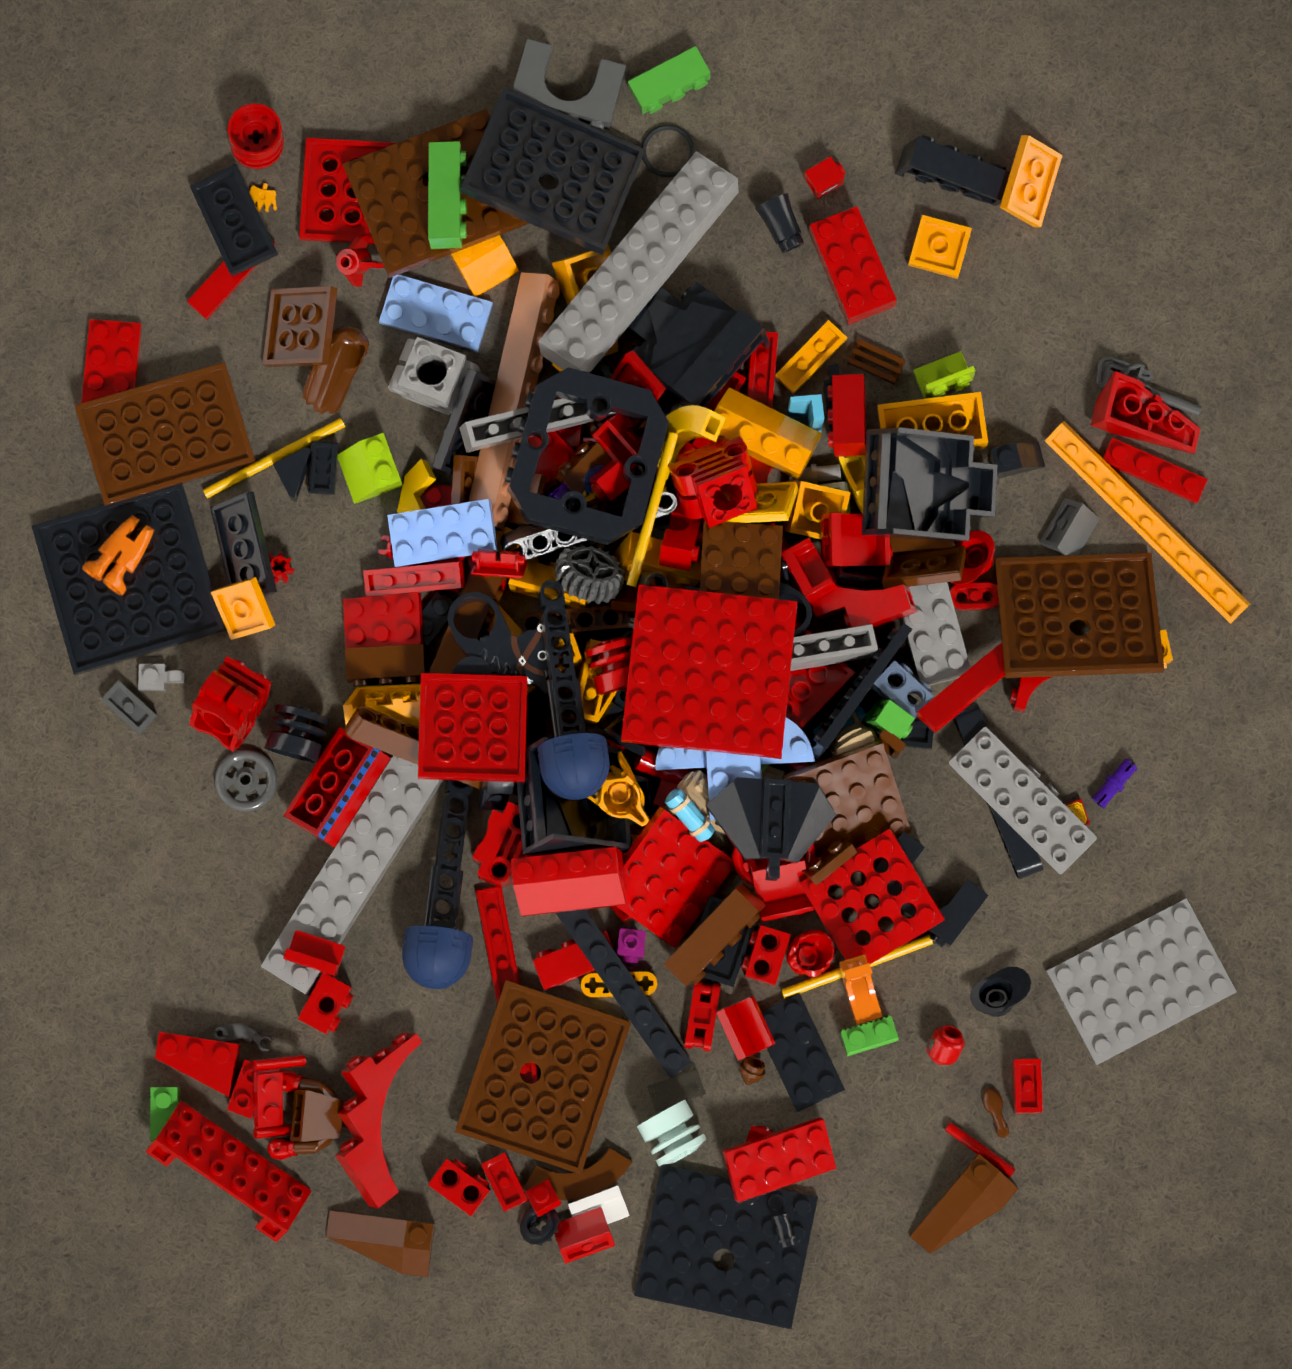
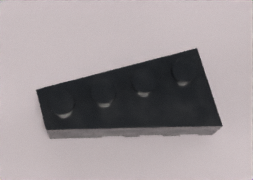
[895,135,1010,206]

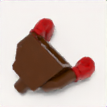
[267,1070,347,1160]

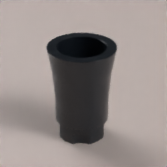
[755,193,804,253]

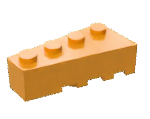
[343,684,421,726]

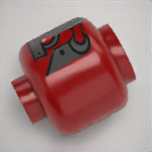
[926,1025,965,1065]

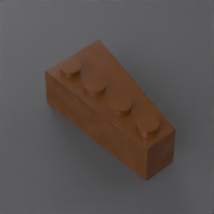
[663,883,766,986]

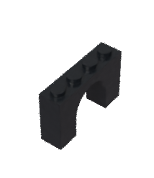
[871,832,989,948]

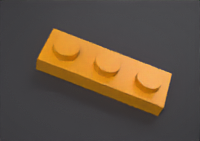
[775,320,847,394]

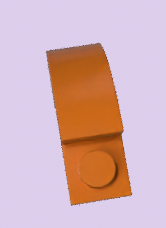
[839,954,883,1026]

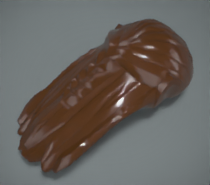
[303,326,369,415]

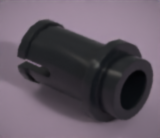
[772,1213,797,1249]

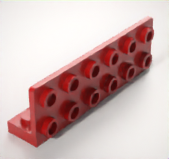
[145,1101,311,1242]

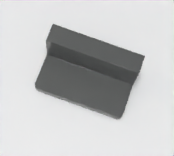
[1040,498,1099,556]

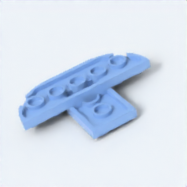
[656,717,815,820]

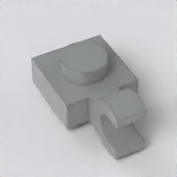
[138,664,185,691]

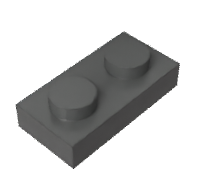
[101,680,158,735]

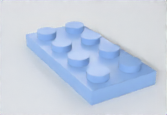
[379,275,493,352]
[387,499,498,567]

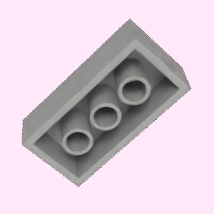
[900,582,971,686]

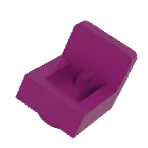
[617,929,646,963]

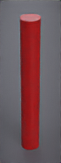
[945,1122,1016,1177]

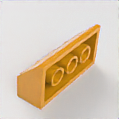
[714,388,822,480]
[877,392,988,450]

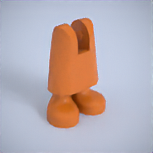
[82,515,154,596]

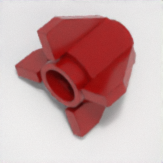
[335,234,384,287]

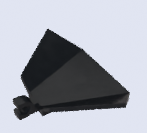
[705,777,836,881]

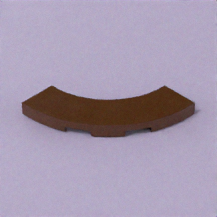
[523,1148,632,1200]

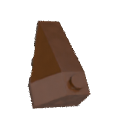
[909,1154,1018,1254]
[326,1210,435,1277]

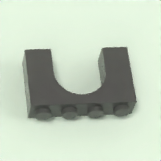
[512,39,627,131]

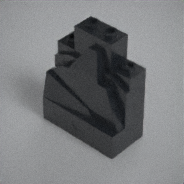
[627,282,770,408]
[862,427,998,541]
[517,737,654,856]

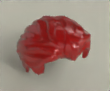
[786,930,835,977]

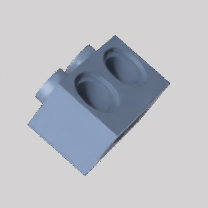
[871,661,934,718]

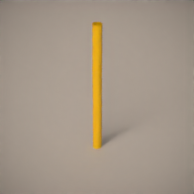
[202,418,345,499]
[626,432,678,587]
[781,934,933,999]

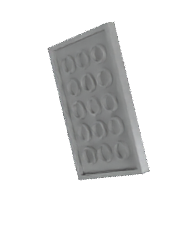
[1046,898,1237,1065]

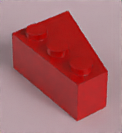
[155,1032,241,1098]

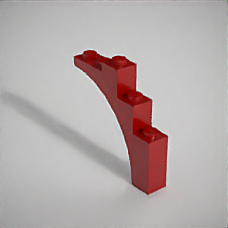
[770,523,917,628]
[335,1032,422,1208]

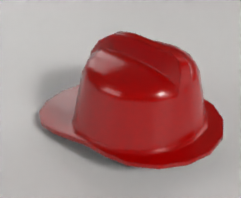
[951,530,995,585]

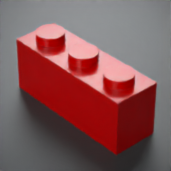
[828,374,866,457]
[533,930,614,991]

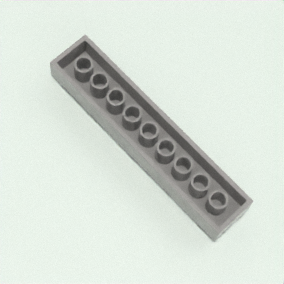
[538,151,739,373]
[261,755,443,996]

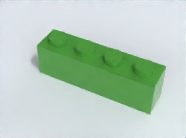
[428,141,467,249]

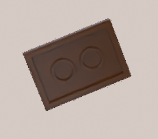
[882,546,966,589]

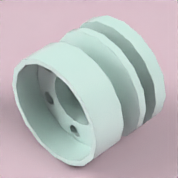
[637,1100,707,1166]

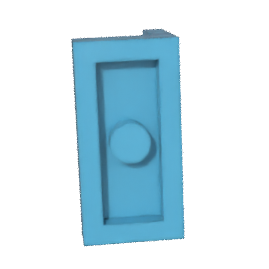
[787,394,824,433]

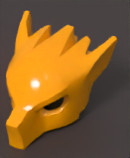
[587,752,650,827]

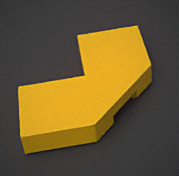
[397,459,436,513]

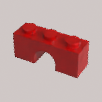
[659,496,704,571]

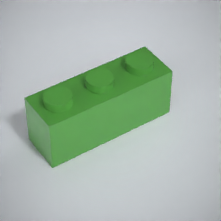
[628,46,710,114]

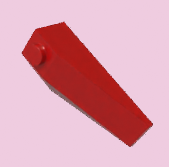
[1090,371,1200,454]

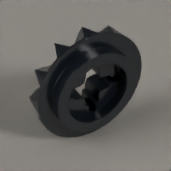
[520,1207,561,1246]

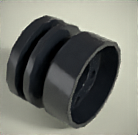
[264,704,330,763]

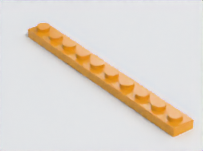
[1045,421,1250,624]

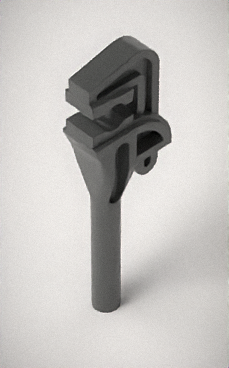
[1096,356,1202,416]

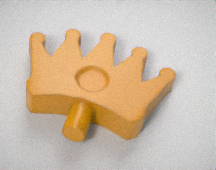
[249,183,277,212]

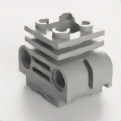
[388,337,480,416]

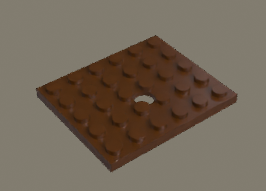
[343,108,530,278]
[994,553,1164,678]
[455,980,631,1174]

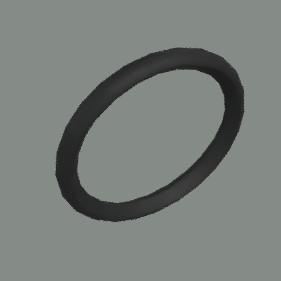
[641,125,695,178]

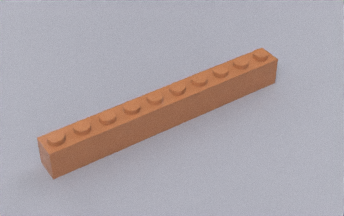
[468,272,560,530]

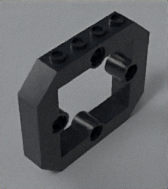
[505,367,669,545]

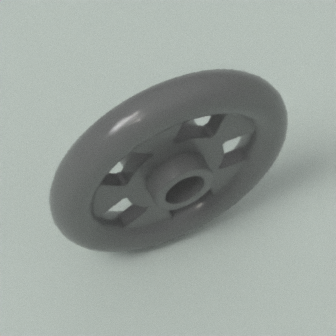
[215,749,277,812]

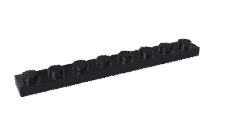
[556,909,692,1078]

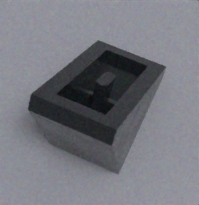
[273,447,311,502]

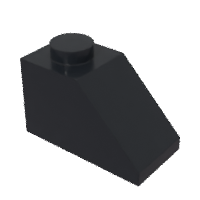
[988,442,1045,479]

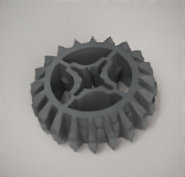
[554,544,625,604]

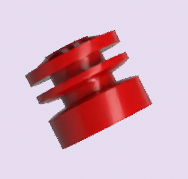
[227,103,284,169]
[584,637,633,695]

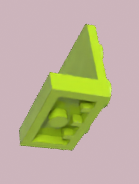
[913,351,976,399]

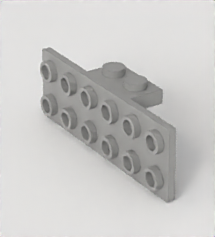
[949,727,1097,875]

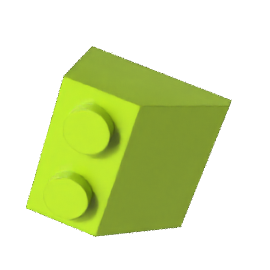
[338,433,403,504]

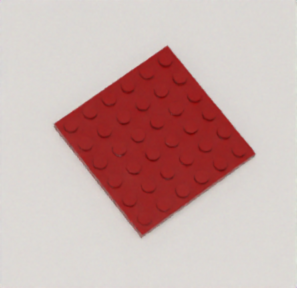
[621,585,798,759]

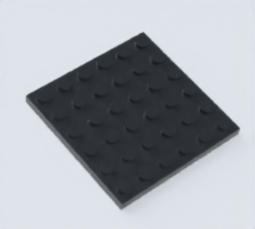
[32,483,226,675]

